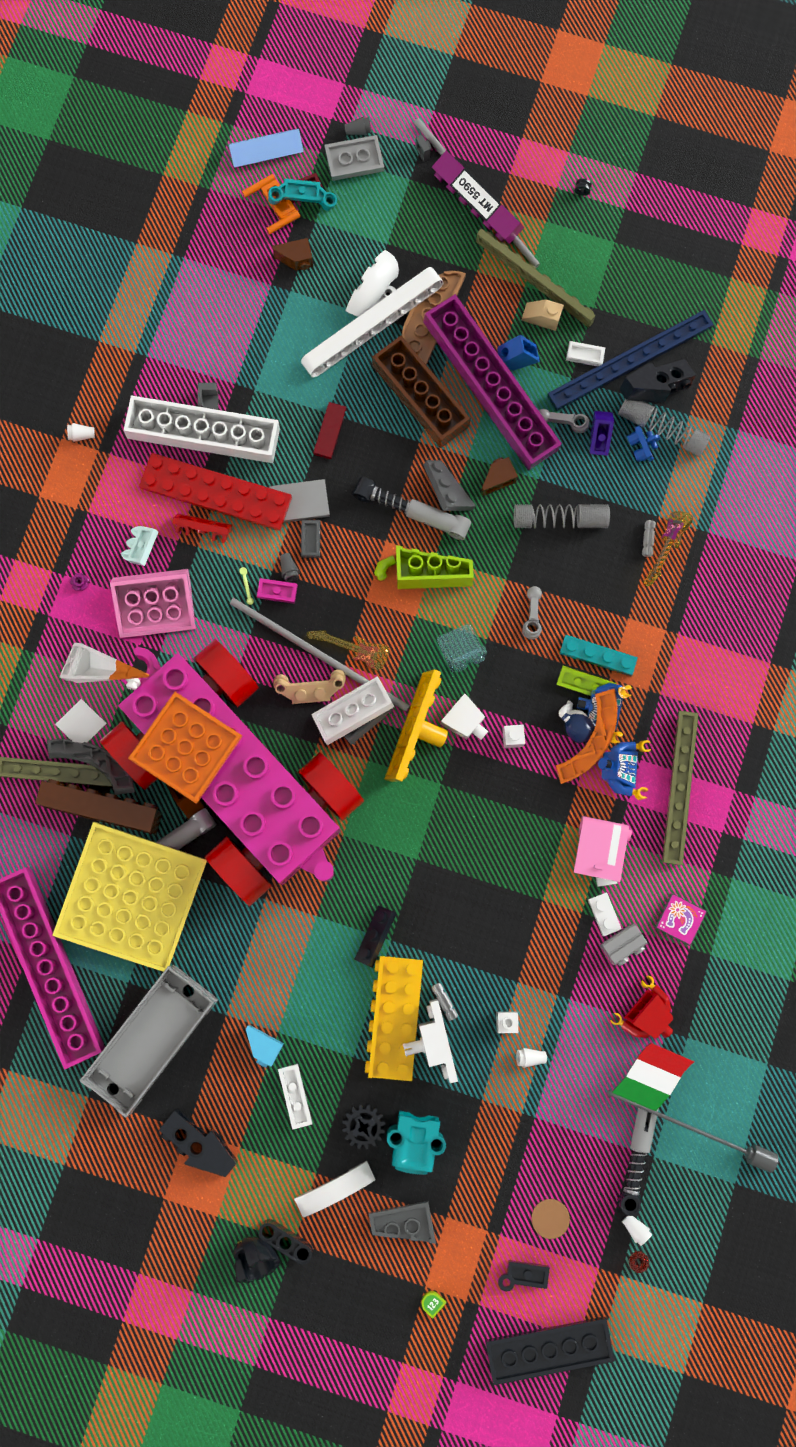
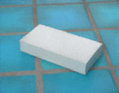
[566,341,605,366]

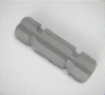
[642,520,656,557]
[432,983,458,1021]

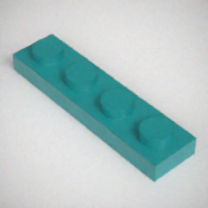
[559,635,638,676]

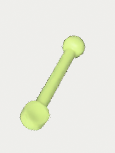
[240,567,254,605]

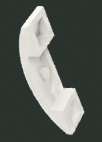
[294,1161,376,1218]

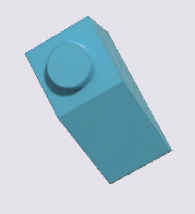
[246,1025,284,1068]

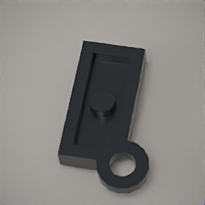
[498,1260,550,1292]

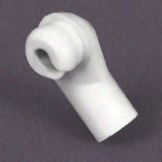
[125,678,141,690]

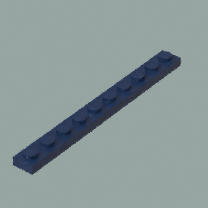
[547,310,714,411]

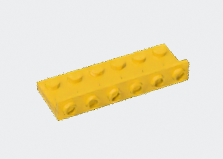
[365,956,423,1081]

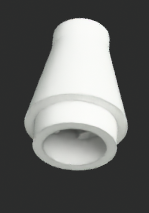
[67,423,95,442]
[516,1048,547,1068]
[622,1215,652,1246]

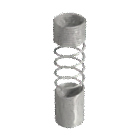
[618,399,711,457]
[514,504,610,528]

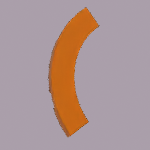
[556,689,618,784]

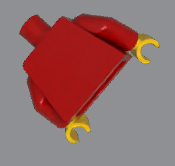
[610,976,673,1039]

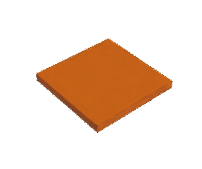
[128,692,243,804]

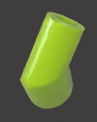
[374,555,396,581]

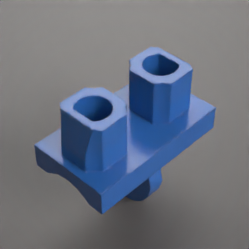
[627,425,660,462]

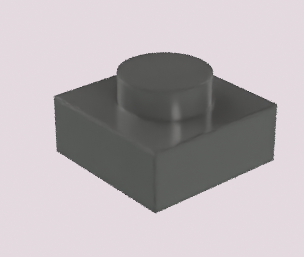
[415,134,432,162]

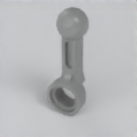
[539,409,590,433]
[522,586,542,639]

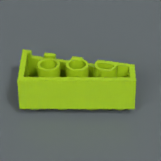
[396,545,474,589]

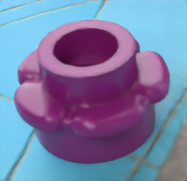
[70,573,89,591]

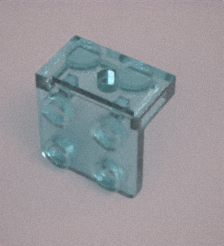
[437,624,488,672]

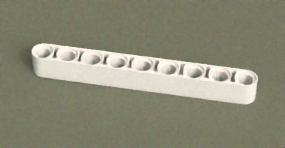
[301,267,443,377]

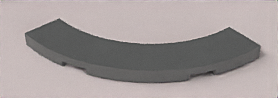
[47,739,135,795]

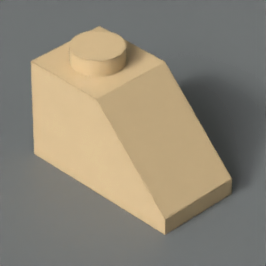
[521,300,564,331]

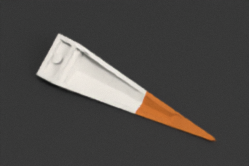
[59,643,149,683]

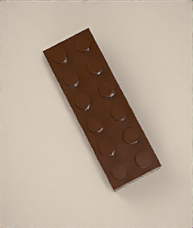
[372,335,471,448]
[35,779,163,835]

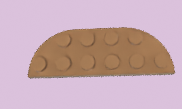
[402,271,466,365]

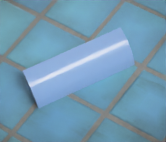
[228,129,304,167]

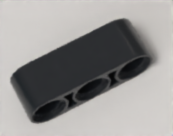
[259,1219,313,1264]

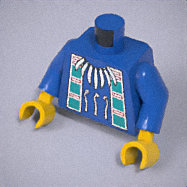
[577,683,632,744]
[598,740,651,800]

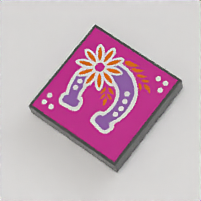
[654,893,707,946]

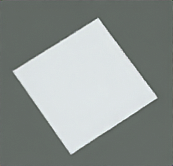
[55,699,107,743]

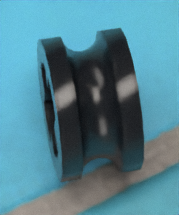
[574,178,592,196]

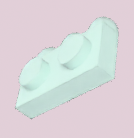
[121,526,158,566]

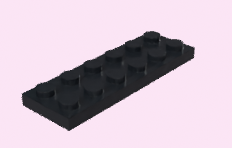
[485,1317,615,1385]

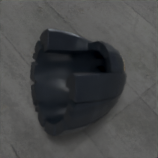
[233,1236,280,1283]

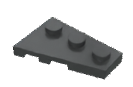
[423,460,476,511]
[369,1201,436,1244]

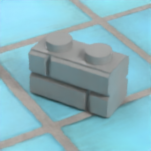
[600,923,648,966]

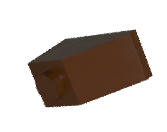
[272,238,313,270]
[481,457,518,497]
[166,784,204,819]

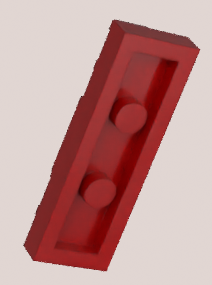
[172,513,232,543]

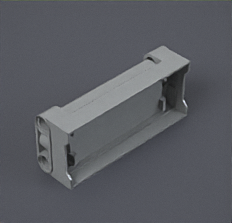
[80,965,218,1118]

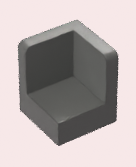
[198,383,219,410]

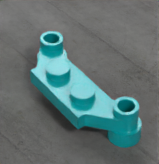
[268,179,337,211]

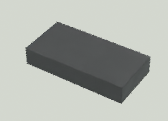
[301,520,321,558]

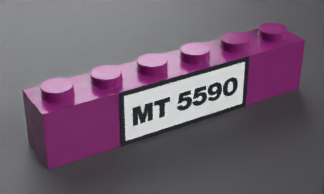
[432,150,524,244]

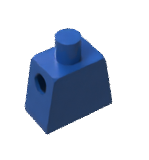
[497,335,540,371]

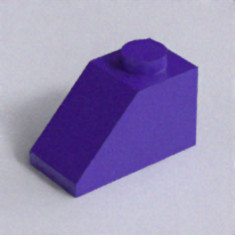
[589,411,614,456]

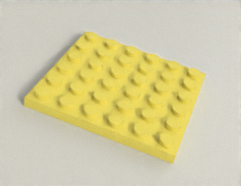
[52,822,207,972]

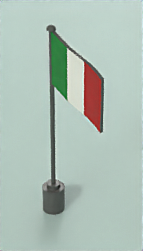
[607,1043,778,1173]

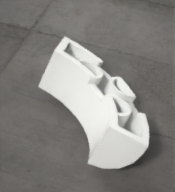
[346,250,399,317]

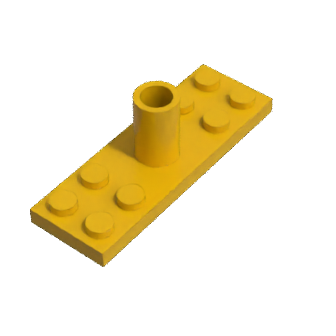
[384,669,448,782]

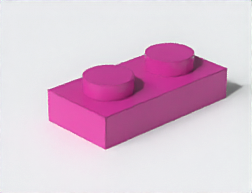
[257,578,298,604]

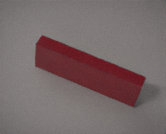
[313,402,347,459]

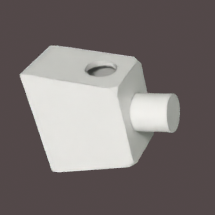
[440,694,488,740]

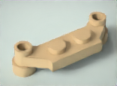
[273,670,346,704]

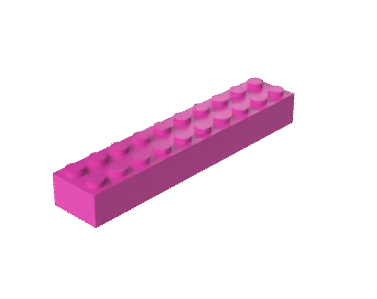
[0,867,105,1070]

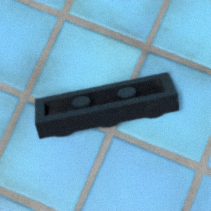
[354,905,397,968]

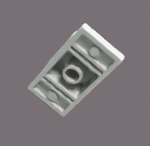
[403,999,458,1083]

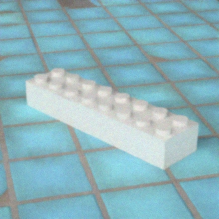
[124,395,280,463]

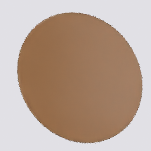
[532,1199,570,1239]

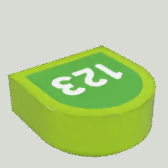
[422,1291,446,1319]

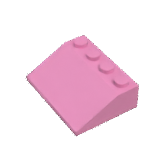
[110,569,196,638]

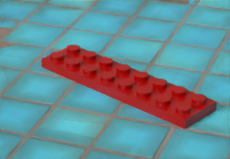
[139,453,292,531]

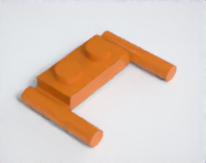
[242,174,300,235]

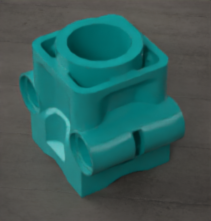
[387,1111,446,1175]

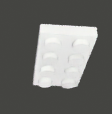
[311,676,394,745]

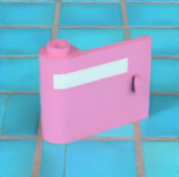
[573,816,632,882]

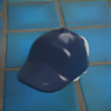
[559,700,596,743]

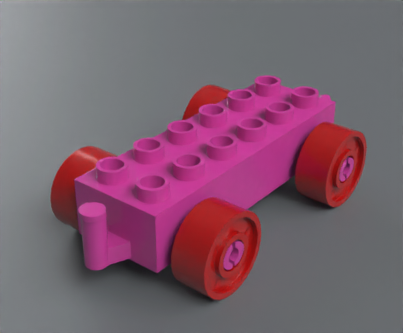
[100,639,364,906]

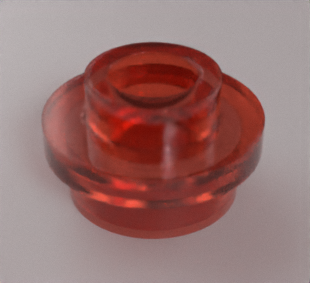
[629,1251,649,1273]

